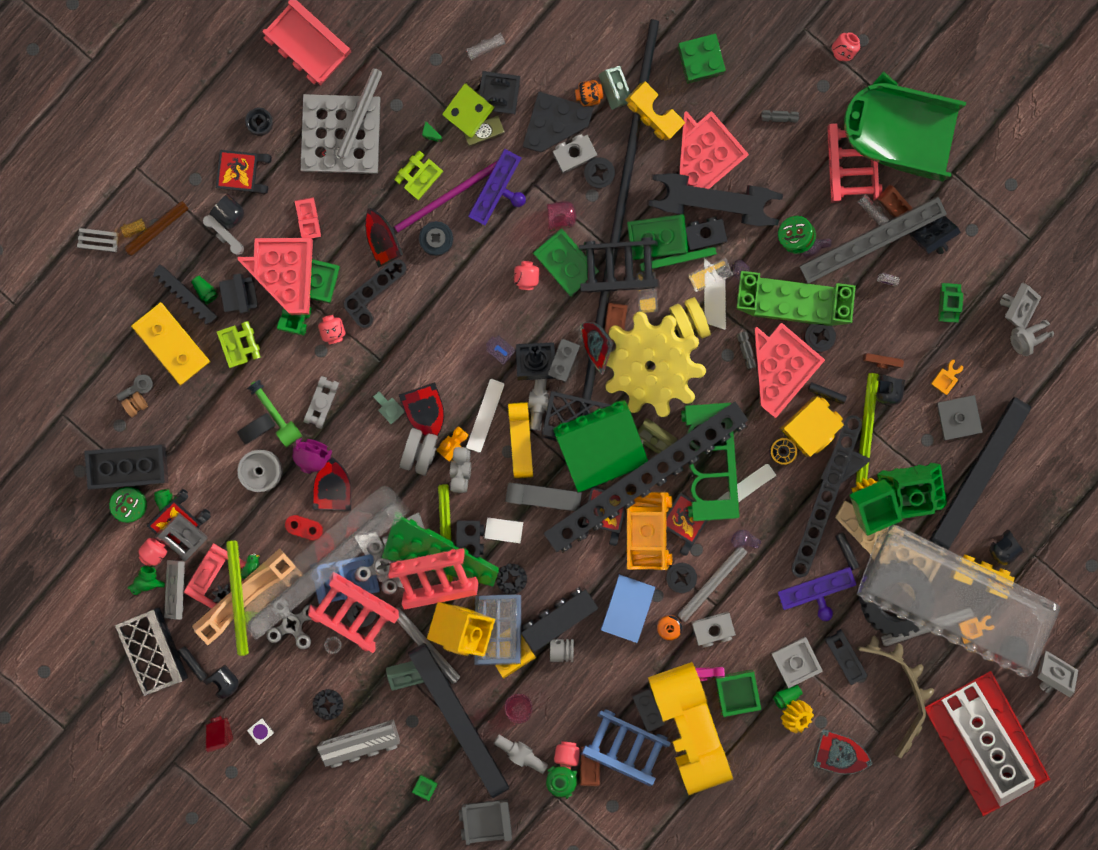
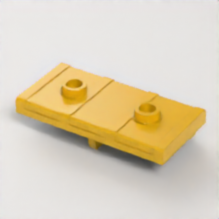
[131,302,210,386]

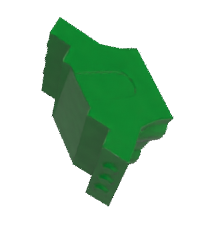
[877,463,947,519]

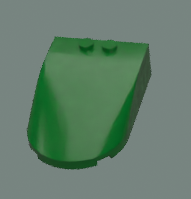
[844,83,966,182]

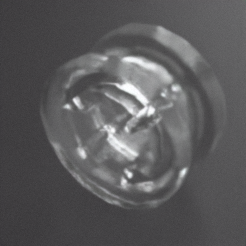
[324,636,342,654]

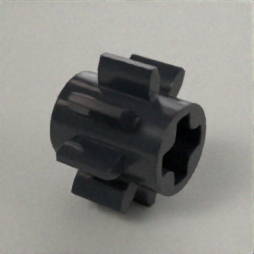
[212,584,231,602]

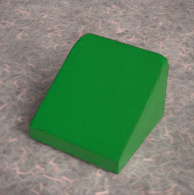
[422,122,442,142]

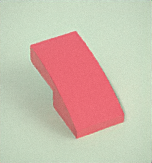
[295,197,321,238]

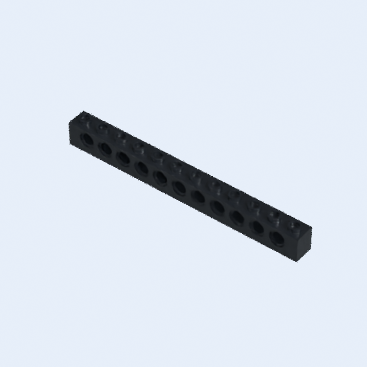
[544,401,748,553]

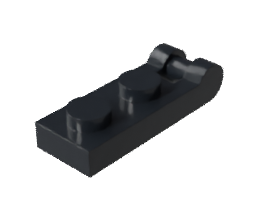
[824,629,867,685]

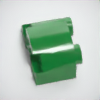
[277,307,312,335]

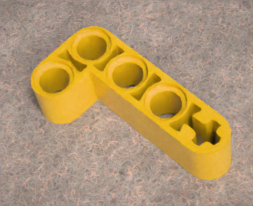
[508,402,533,479]

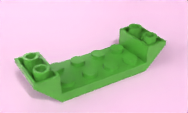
[737,271,856,326]

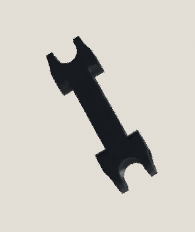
[647,173,783,226]

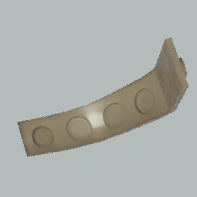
[856,636,934,758]

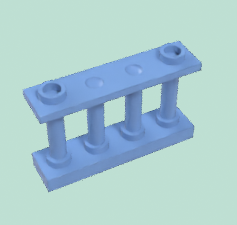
[580,710,671,786]

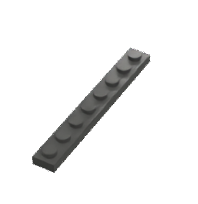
[799,196,947,283]

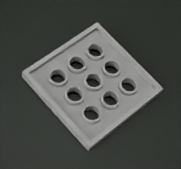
[301,94,381,174]

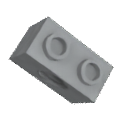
[553,134,597,174]
[691,612,736,648]

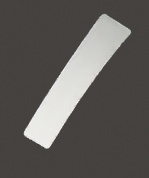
[466,379,504,452]
[717,464,776,502]

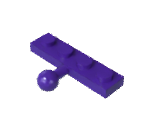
[468,148,526,225]
[777,567,856,621]

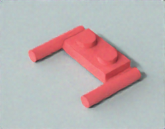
[183,543,246,609]

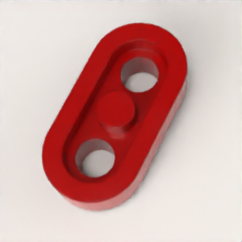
[285,515,323,540]

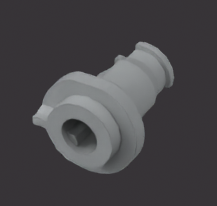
[1010,320,1054,356]

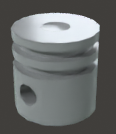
[550,639,573,662]

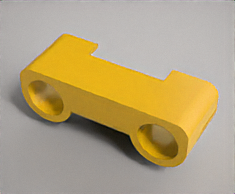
[648,662,733,795]

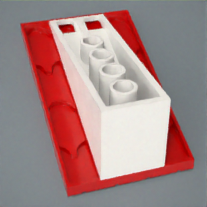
[925,671,1050,817]

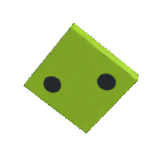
[442,84,494,138]

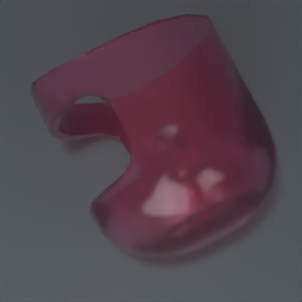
[547,201,577,232]
[505,693,533,724]

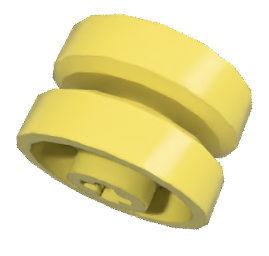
[669,297,711,339]

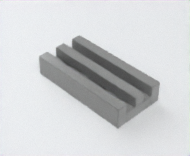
[77,228,119,252]

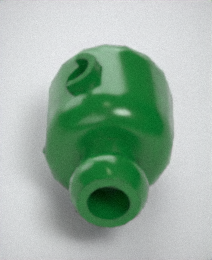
[546,766,577,799]

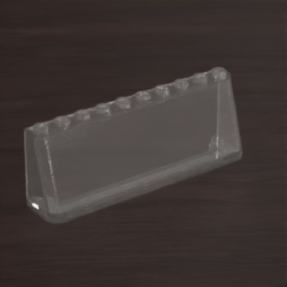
[244,486,410,640]
[857,525,1060,677]

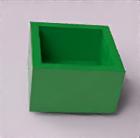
[677,34,726,84]
[849,479,903,536]
[714,669,761,717]

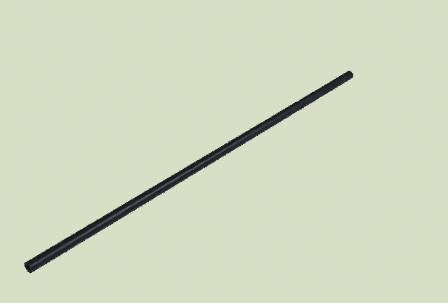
[568,19,660,472]

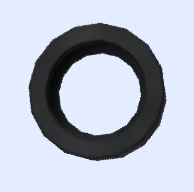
[237,413,275,445]

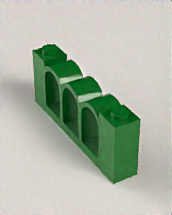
[681,403,740,521]

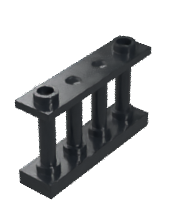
[579,237,660,293]

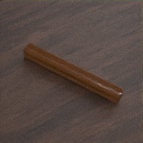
[124,201,188,256]

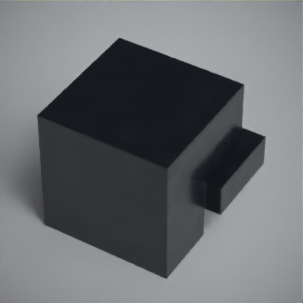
[219,273,259,314]

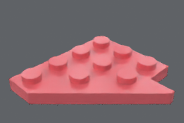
[679,111,749,189]
[238,238,313,315]
[754,323,825,418]

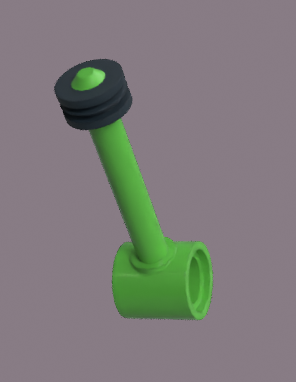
[247,380,302,448]

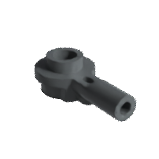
[116,374,153,401]

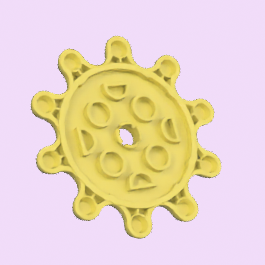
[603,312,706,417]

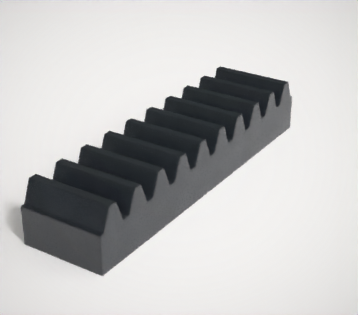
[153,264,219,325]

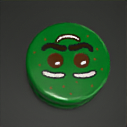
[778,216,816,254]
[109,487,147,523]

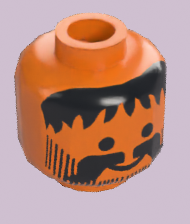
[575,80,603,107]
[657,615,682,640]

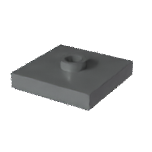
[936,395,983,440]

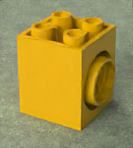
[780,397,844,457]
[427,602,495,656]

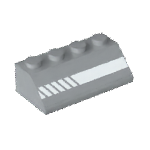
[317,719,400,768]

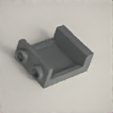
[548,339,580,383]
[459,799,512,845]

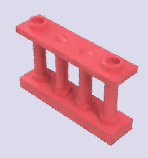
[827,124,882,203]
[388,548,478,610]
[308,572,399,653]

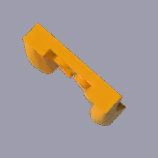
[627,492,672,570]

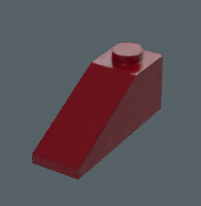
[206,715,233,752]

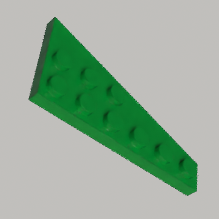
[382,511,499,586]

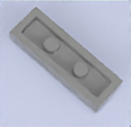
[164,560,185,619]

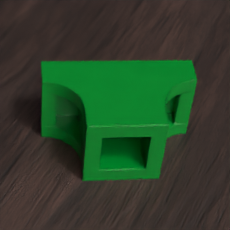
[938,283,963,323]

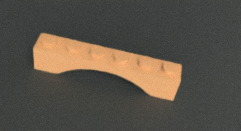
[192,549,296,645]

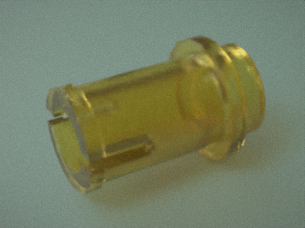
[120,218,147,238]

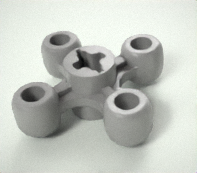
[450,447,471,493]
[354,539,397,595]
[266,598,315,649]

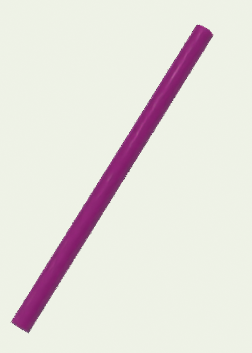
[394,160,498,233]

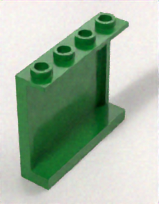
[553,400,648,493]

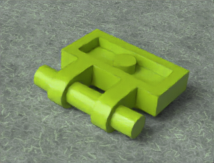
[394,151,444,201]
[217,321,261,368]

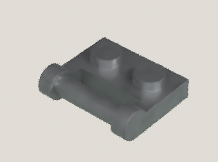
[155,512,208,561]

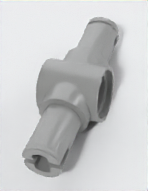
[528,379,549,431]
[493,734,548,774]

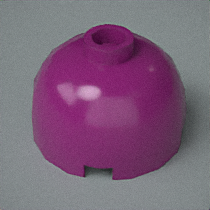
[292,438,332,474]

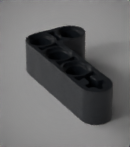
[344,259,407,328]

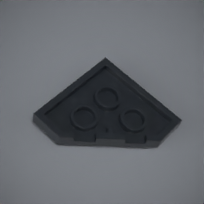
[523,92,594,153]

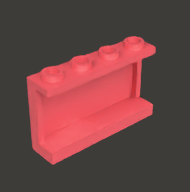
[262,0,351,86]

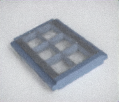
[475,594,521,665]

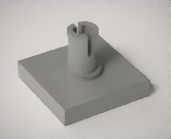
[1000,283,1041,329]
[1037,651,1078,697]

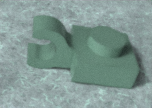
[373,392,404,424]

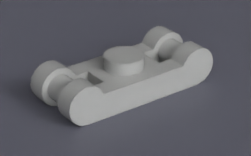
[203,215,244,255]
[303,376,339,429]

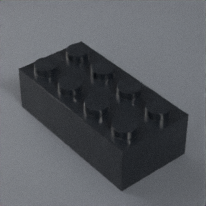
[84,444,169,489]
[521,586,599,652]

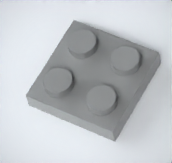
[771,637,823,688]

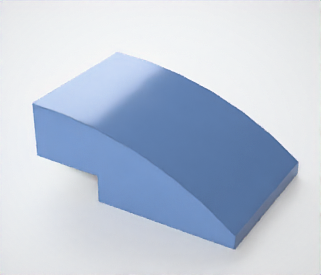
[311,554,380,604]
[601,574,655,643]

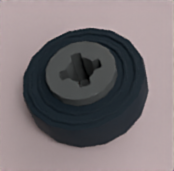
[419,221,454,256]

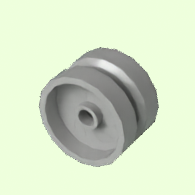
[400,428,438,476]
[237,450,283,492]

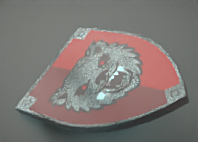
[580,322,613,374]
[813,729,873,774]

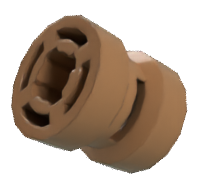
[121,391,148,418]

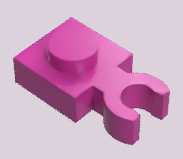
[695,667,725,681]

